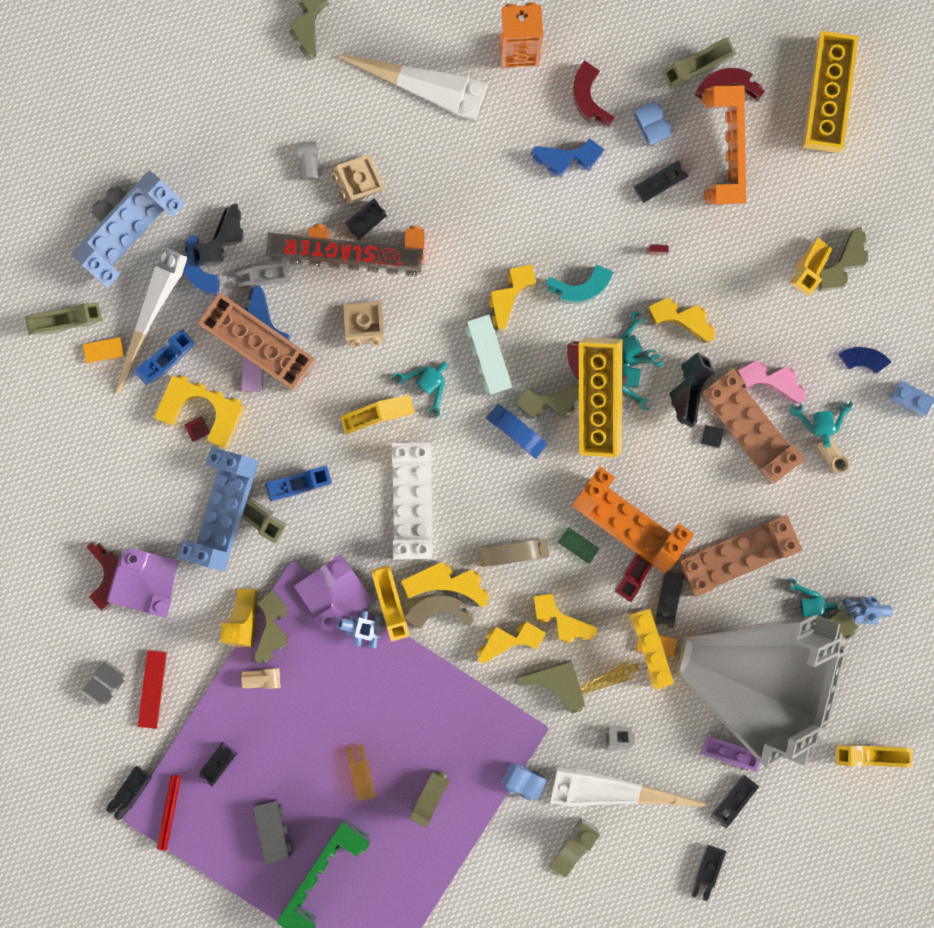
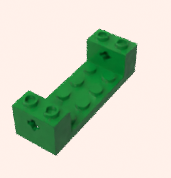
[276,818,370,928]

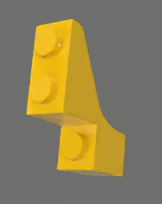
[789,237,832,295]
[488,264,536,331]
[647,297,716,343]
[371,565,409,642]
[533,593,598,643]
[476,621,546,663]
[836,744,912,767]

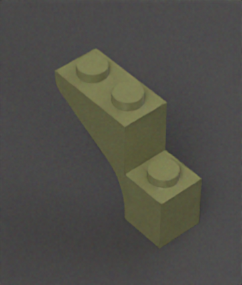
[289,0,329,60]
[662,37,736,88]
[819,227,868,291]
[25,302,102,335]
[515,384,579,419]
[242,497,288,543]
[255,590,290,664]

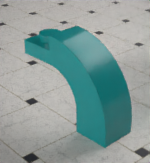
[545,264,614,304]

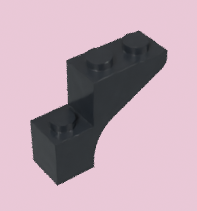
[193,204,244,266]
[669,352,715,428]

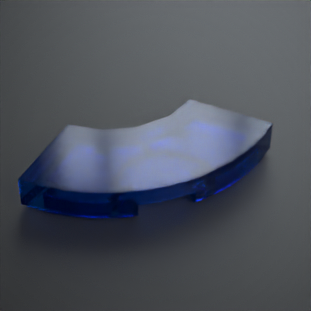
[838,347,892,374]

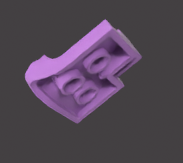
[107,548,179,618]
[294,554,374,631]

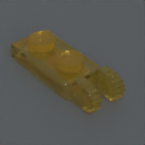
[347,744,377,802]

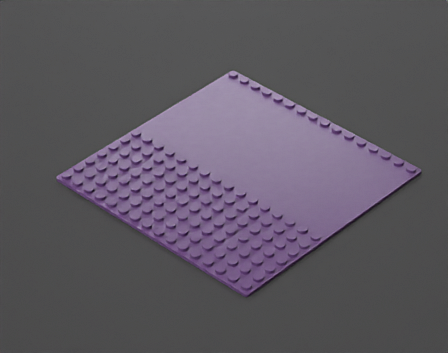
[124,562,548,928]

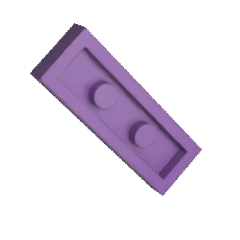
[701,735,760,772]

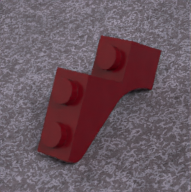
[613,553,652,602]

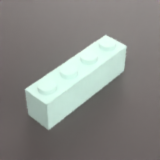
[465,315,512,396]

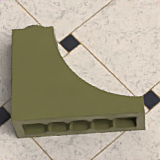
[516,661,585,714]
[409,770,450,828]
[550,818,600,878]

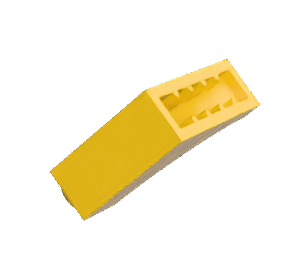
[340,395,415,435]
[220,589,258,647]

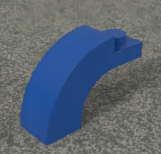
[182,235,220,296]
[134,329,195,386]
[486,404,548,459]
[265,465,332,502]

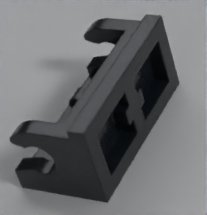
[345,198,387,240]
[199,742,238,787]

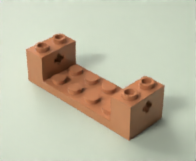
[197,292,317,392]
[700,368,805,484]
[677,515,803,597]

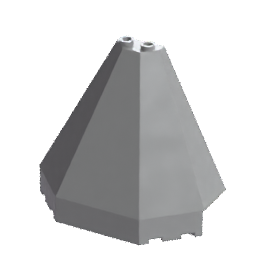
[676,614,846,768]

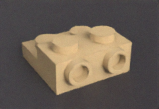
[331,154,385,205]
[343,301,385,348]

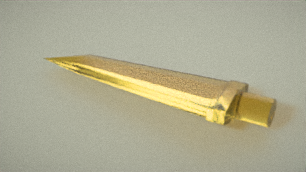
[581,662,639,695]

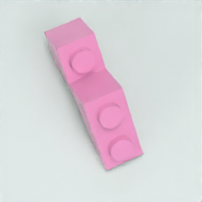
[736,360,806,404]

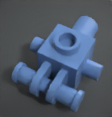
[842,596,893,624]
[337,611,384,648]

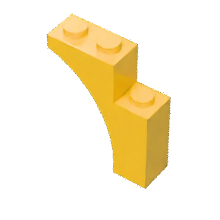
[401,562,490,607]

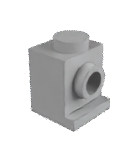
[605,727,635,750]

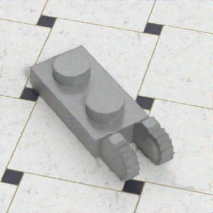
[234,262,289,289]

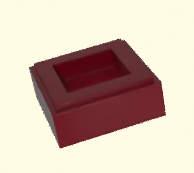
[648,244,669,255]
[184,416,210,442]

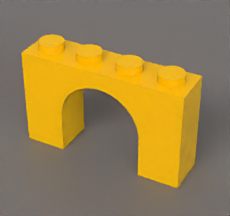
[154,374,245,449]
[628,608,674,690]

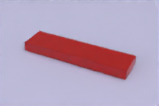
[138,650,168,729]

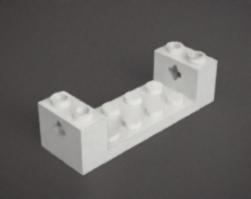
[392,443,433,559]

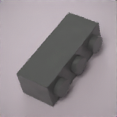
[253,799,293,864]

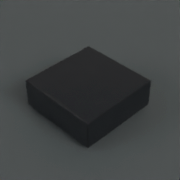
[701,425,724,448]

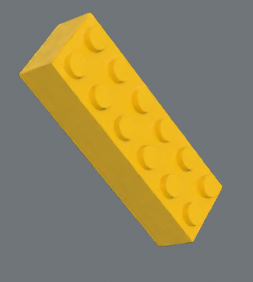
[802,31,859,153]
[579,337,622,458]

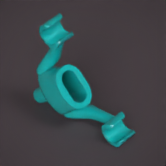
[618,311,663,367]
[622,349,657,411]
[392,361,448,418]
[790,401,853,448]
[785,578,838,618]

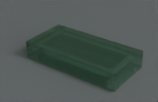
[557,527,600,564]

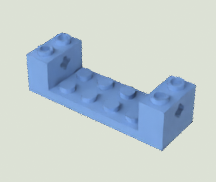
[71,170,185,288]
[177,447,259,572]

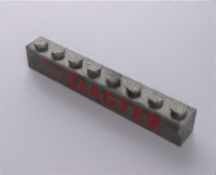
[266,232,424,277]

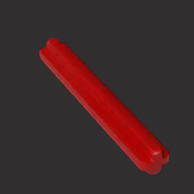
[156,774,181,851]

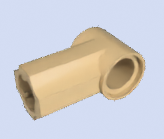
[816,436,849,474]
[241,668,281,689]

